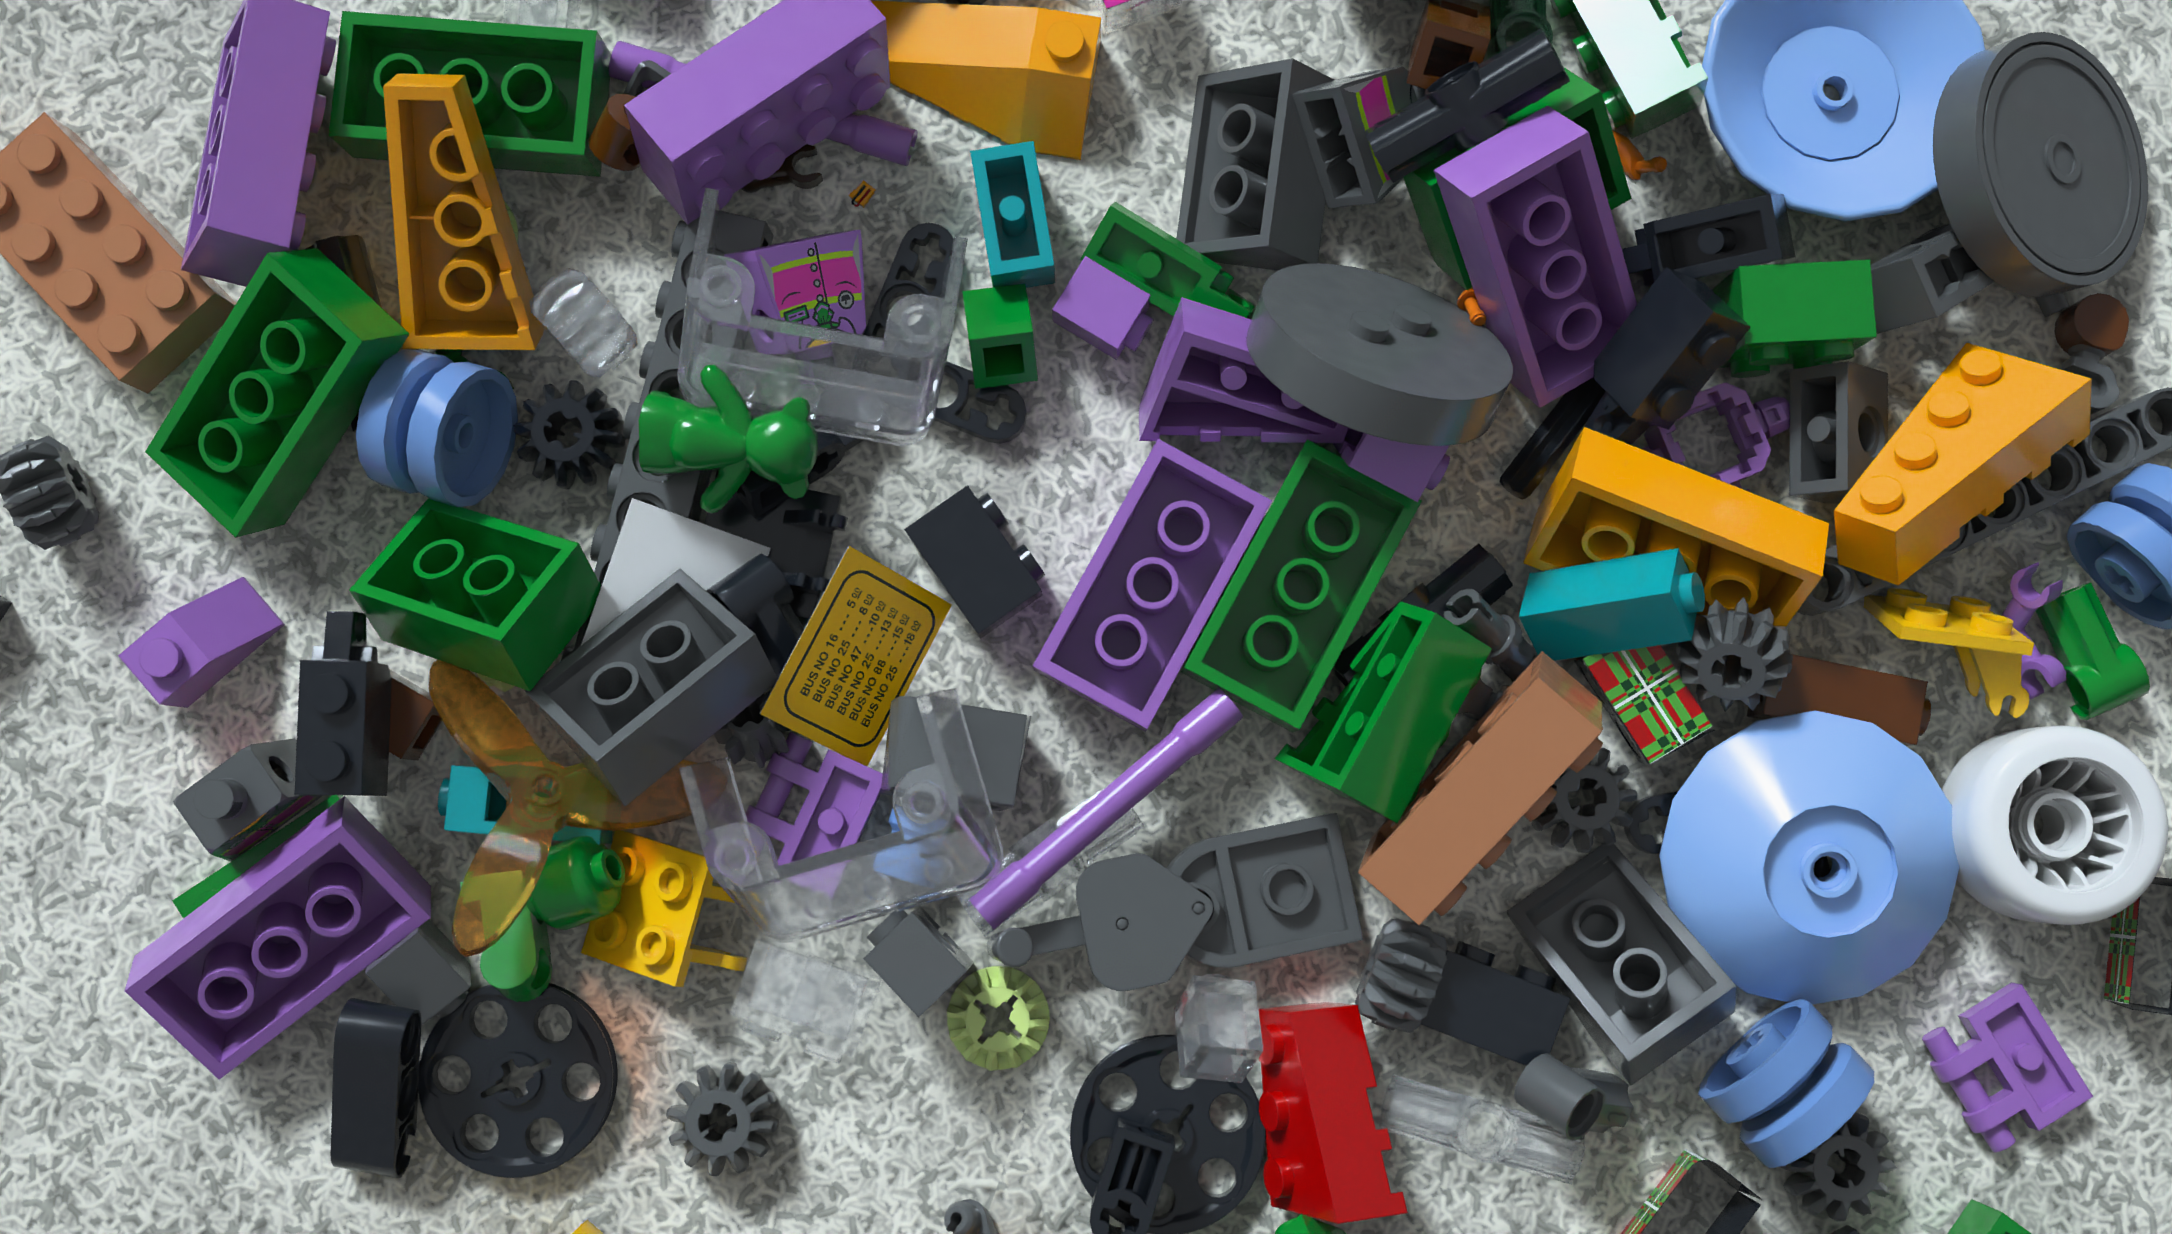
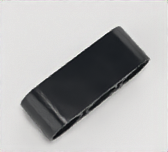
[330,998,422,1178]

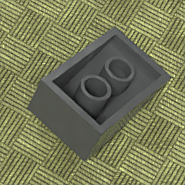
[1507,844,1736,1085]

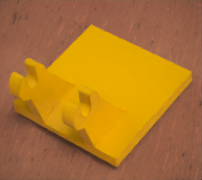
[1863,588,2034,718]
[581,829,765,987]

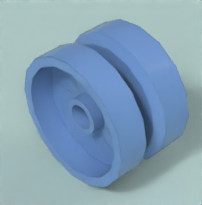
[356,349,518,507]
[2066,463,2172,630]
[1698,999,1875,1169]

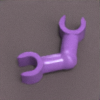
[2001,562,2066,700]

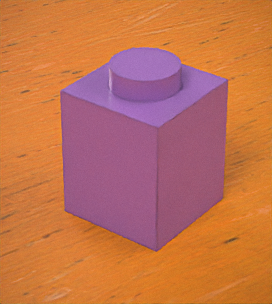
[1052,256,1154,360]

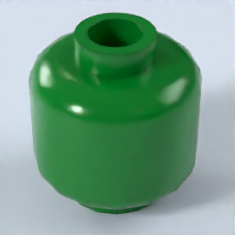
[522,835,625,930]

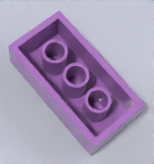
[181,0,336,287]
[624,0,890,225]
[1434,105,1637,408]
[1033,439,1272,732]
[125,796,431,1080]

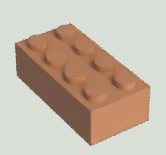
[0,112,236,394]
[1358,651,1603,925]

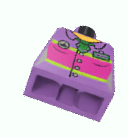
[724,230,866,385]

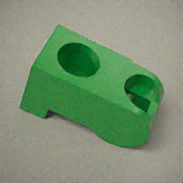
[460,867,552,1002]

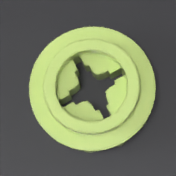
[947,966,1050,1071]

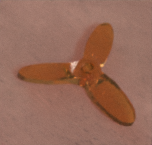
[428,660,719,957]

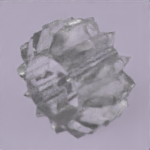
[529,268,638,378]

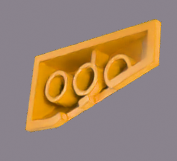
[870,0,1101,160]

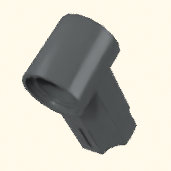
[1514,1053,1634,1141]

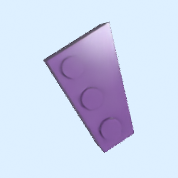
[1138,297,1349,443]

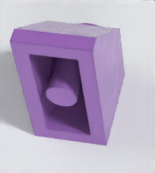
[118,577,285,708]

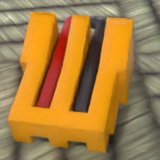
[848,180,876,208]

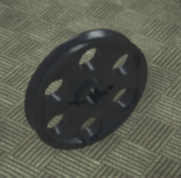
[418,983,618,1178]
[1070,1034,1265,1234]

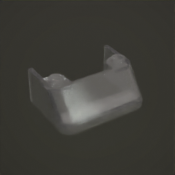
[677,188,968,446]
[679,688,1004,943]

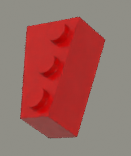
[1254,1002,1408,1224]

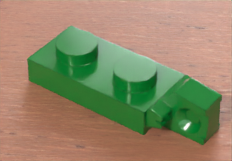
[1080,202,1255,318]

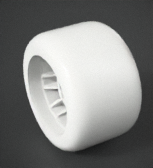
[1942,725,2168,925]

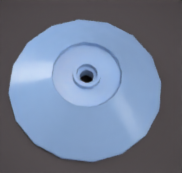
[1702,0,1985,222]
[1659,710,1959,1005]

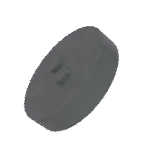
[1932,32,2148,297]
[1246,263,1513,446]

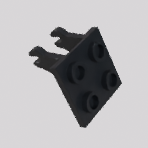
[705,470,848,619]

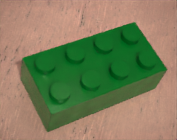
[328,11,611,177]
[145,248,409,538]
[1181,439,1422,733]

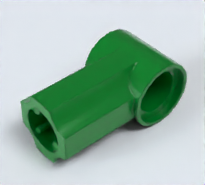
[2036,582,2150,721]

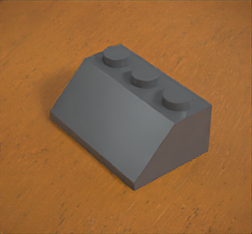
[1176,58,1334,270]
[524,568,778,806]

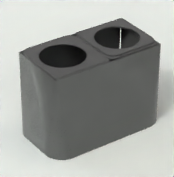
[881,696,1031,811]

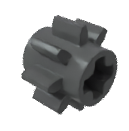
[714,688,791,768]

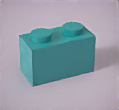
[970,141,1055,288]

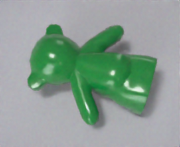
[639,365,818,514]

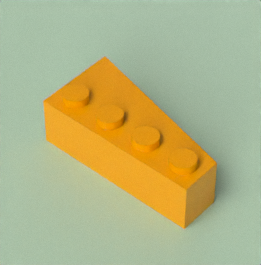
[383,73,544,350]
[1834,343,2092,586]

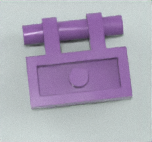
[736,732,883,894]
[1922,982,2093,1152]

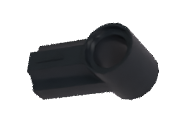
[707,553,804,688]

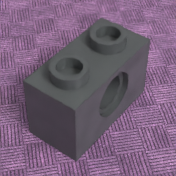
[1789,361,1888,504]

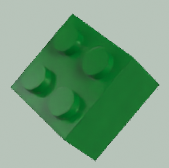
[1712,260,1877,378]

